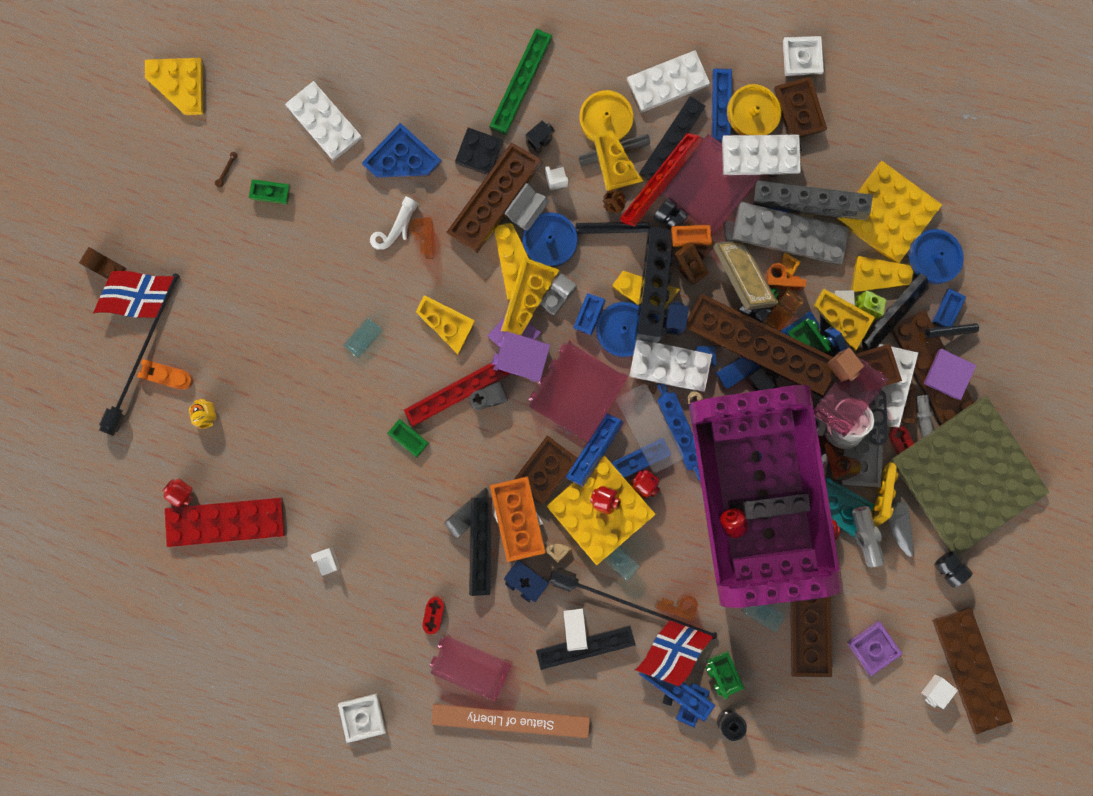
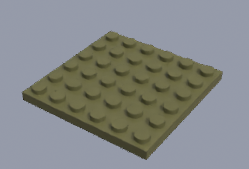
[890,396,1049,555]

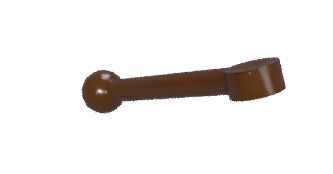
[215,152,237,187]

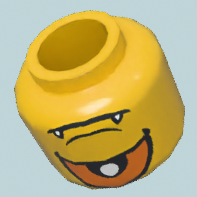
[189,399,217,429]

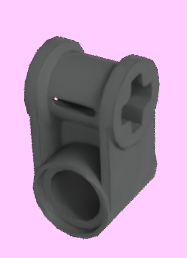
[470,382,508,410]

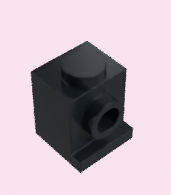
[525,120,555,154]
[746,367,776,391]

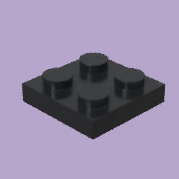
[455,128,503,175]

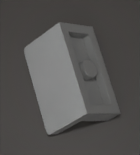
[505,184,549,231]

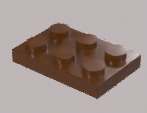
[774,77,827,138]
[514,435,578,504]

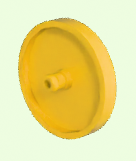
[727,84,781,135]
[579,90,633,142]

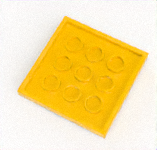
[836,160,942,263]
[547,455,656,565]

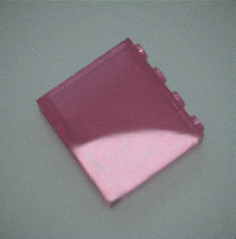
[659,134,761,237]
[528,340,628,443]

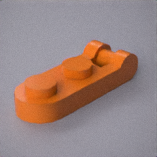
[137,359,193,390]

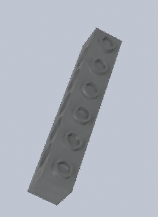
[753,181,873,220]

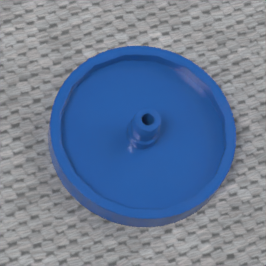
[523,212,577,267]
[909,229,964,284]
[596,302,651,357]

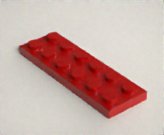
[164,498,285,547]

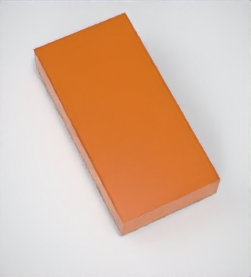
[671,225,712,247]

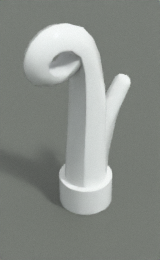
[370,196,419,249]

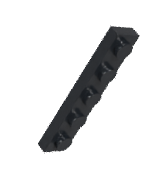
[639,96,706,180]
[861,274,929,351]
[469,497,492,596]
[536,625,635,670]

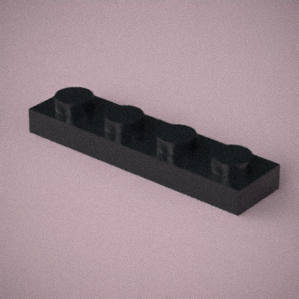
[728,490,810,519]

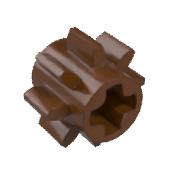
[603,190,626,214]

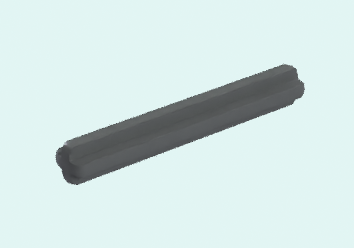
[579,134,650,166]

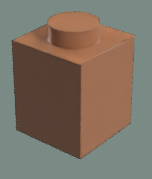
[827,348,864,382]

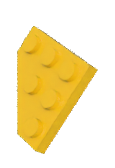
[145,58,203,115]

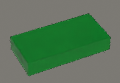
[387,419,429,458]

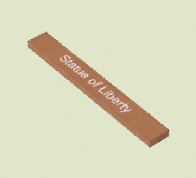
[431,704,590,738]

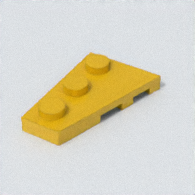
[593,130,643,191]

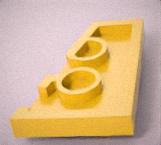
[851,256,913,293]
[612,271,680,308]
[813,289,875,351]
[416,295,475,355]
[872,462,898,527]

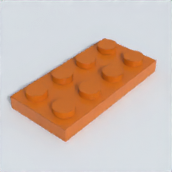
[490,477,545,562]

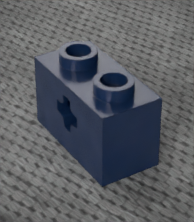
[663,302,689,335]
[504,560,549,603]

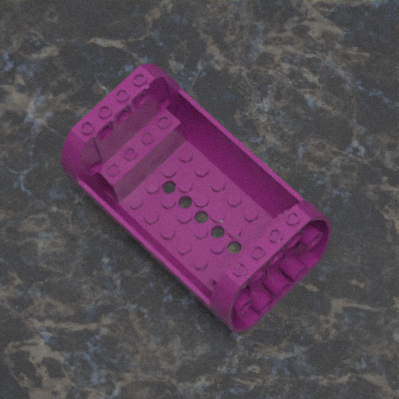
[689,385,843,608]

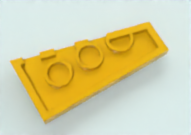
[494,223,529,300]
[501,258,559,336]

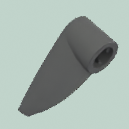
[444,487,488,538]
[887,501,914,556]

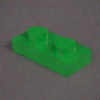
[249,179,291,205]

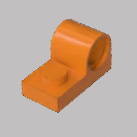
[765,263,806,291]

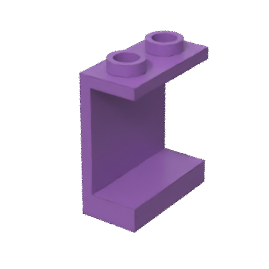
[492,331,550,383]

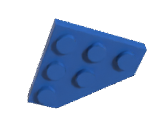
[362,123,442,178]

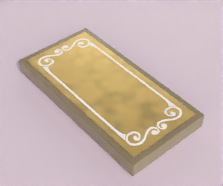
[713,241,778,310]

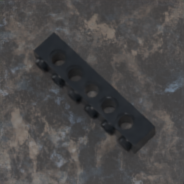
[635,226,674,343]

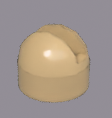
[687,391,703,404]

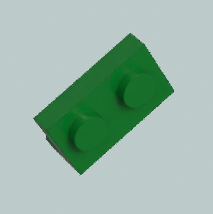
[787,318,831,353]
[705,651,745,700]

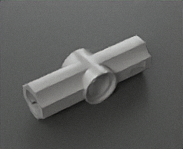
[852,506,885,567]

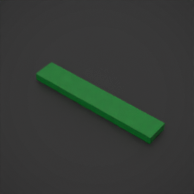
[489,28,553,136]

